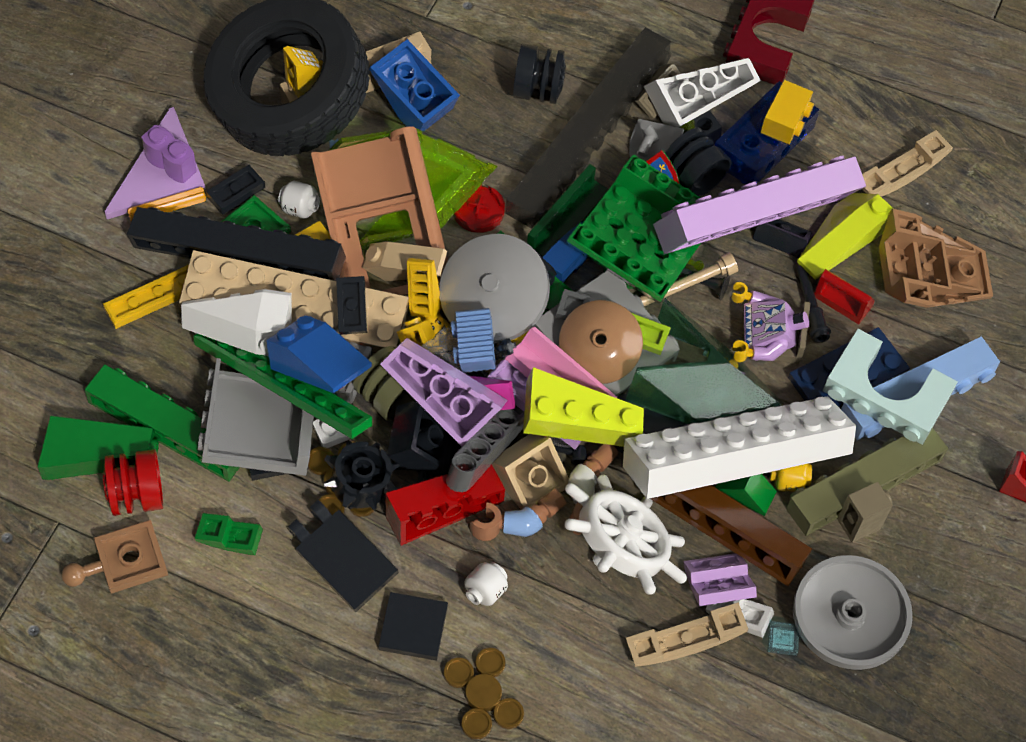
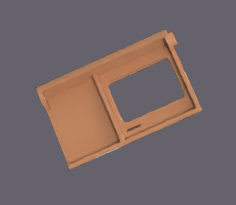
[311,127,448,296]

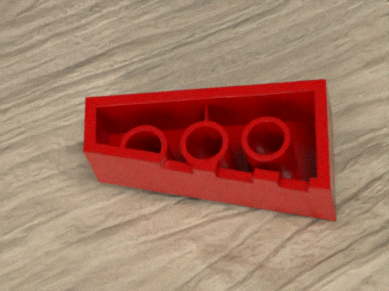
[386,464,505,546]

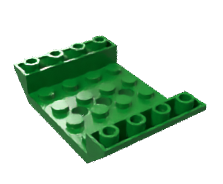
[567,154,701,304]

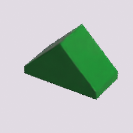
[715,474,777,516]

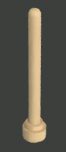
[639,252,738,306]

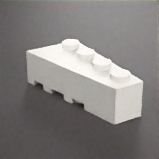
[644,58,761,127]

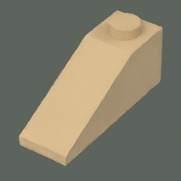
[363,242,447,281]

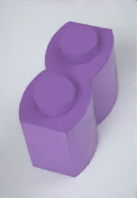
[142,125,197,183]

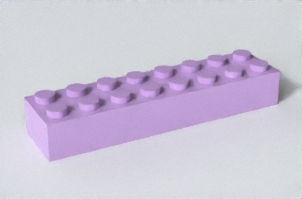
[653,155,866,254]

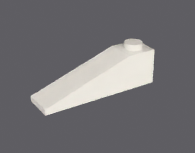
[181,289,292,356]

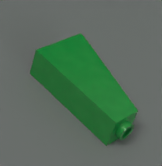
[38,416,159,480]

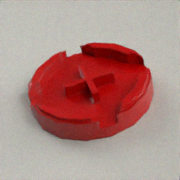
[453,184,505,233]

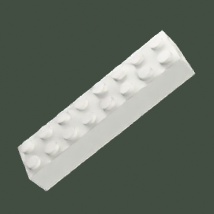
[623,396,856,499]

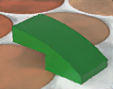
[195,513,263,555]

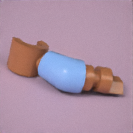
[470,489,567,541]

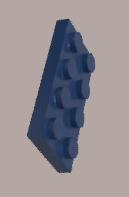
[788,327,910,409]

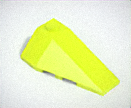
[797,193,894,280]

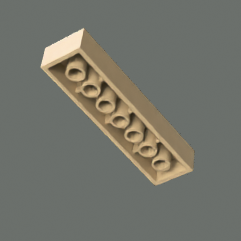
[179,250,409,353]

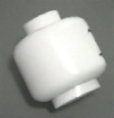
[278,181,320,218]
[464,562,508,606]

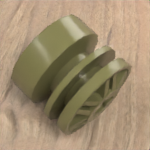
[353,346,415,422]

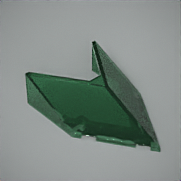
[625,298,785,425]

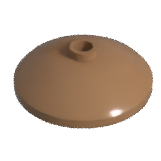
[559,300,643,384]

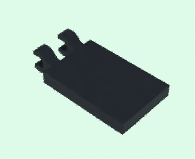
[288,500,399,612]

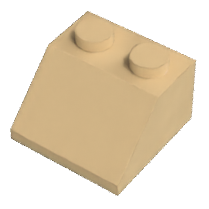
[492,434,569,510]

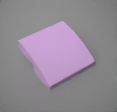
[684,553,757,606]

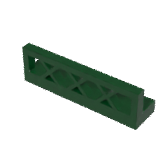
[527,164,609,258]

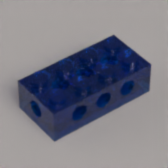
[715,81,820,185]

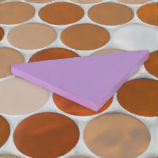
[105,107,205,219]

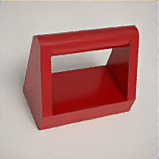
[815,269,875,325]

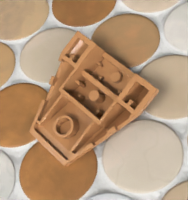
[879,209,993,308]

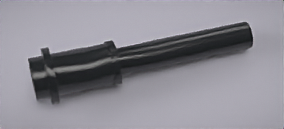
[796,266,831,343]

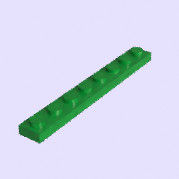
[194,334,372,439]

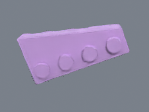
[380,338,507,446]

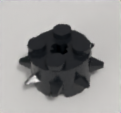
[323,440,399,510]

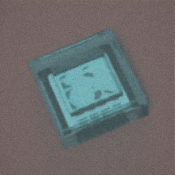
[767,621,799,656]

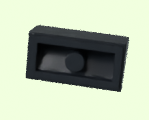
[753,219,813,258]

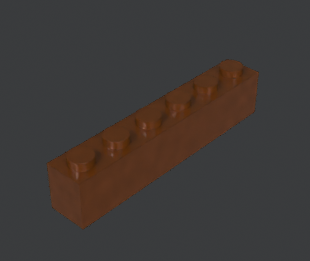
[642,485,812,586]

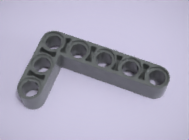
[446,370,524,492]

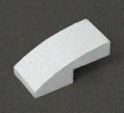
[705,599,774,638]

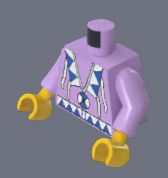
[731,282,809,362]

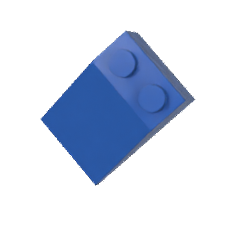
[369,39,460,136]
[266,315,372,393]

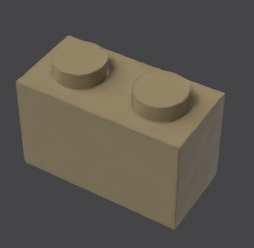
[837,482,893,543]

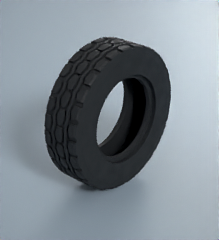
[203,0,370,156]

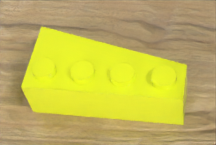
[523,367,644,447]

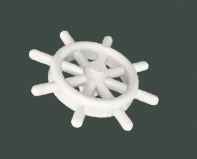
[565,475,687,595]

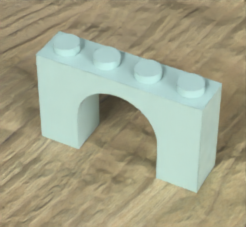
[823,329,958,445]

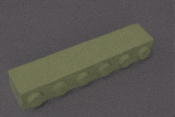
[786,428,948,536]

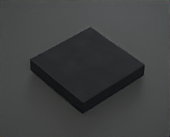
[379,592,448,661]

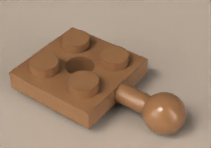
[61,520,168,594]

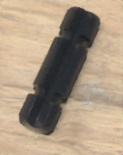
[494,338,516,361]

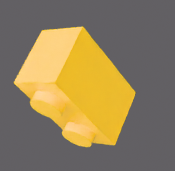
[761,80,814,145]

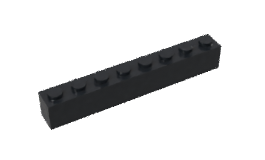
[126,207,346,281]

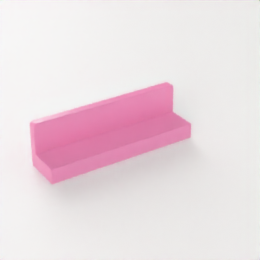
[505,327,618,399]

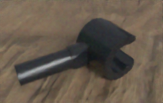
[553,443,587,466]

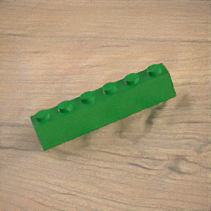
[84,364,240,482]

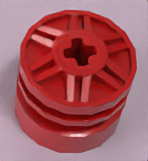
[103,449,164,516]

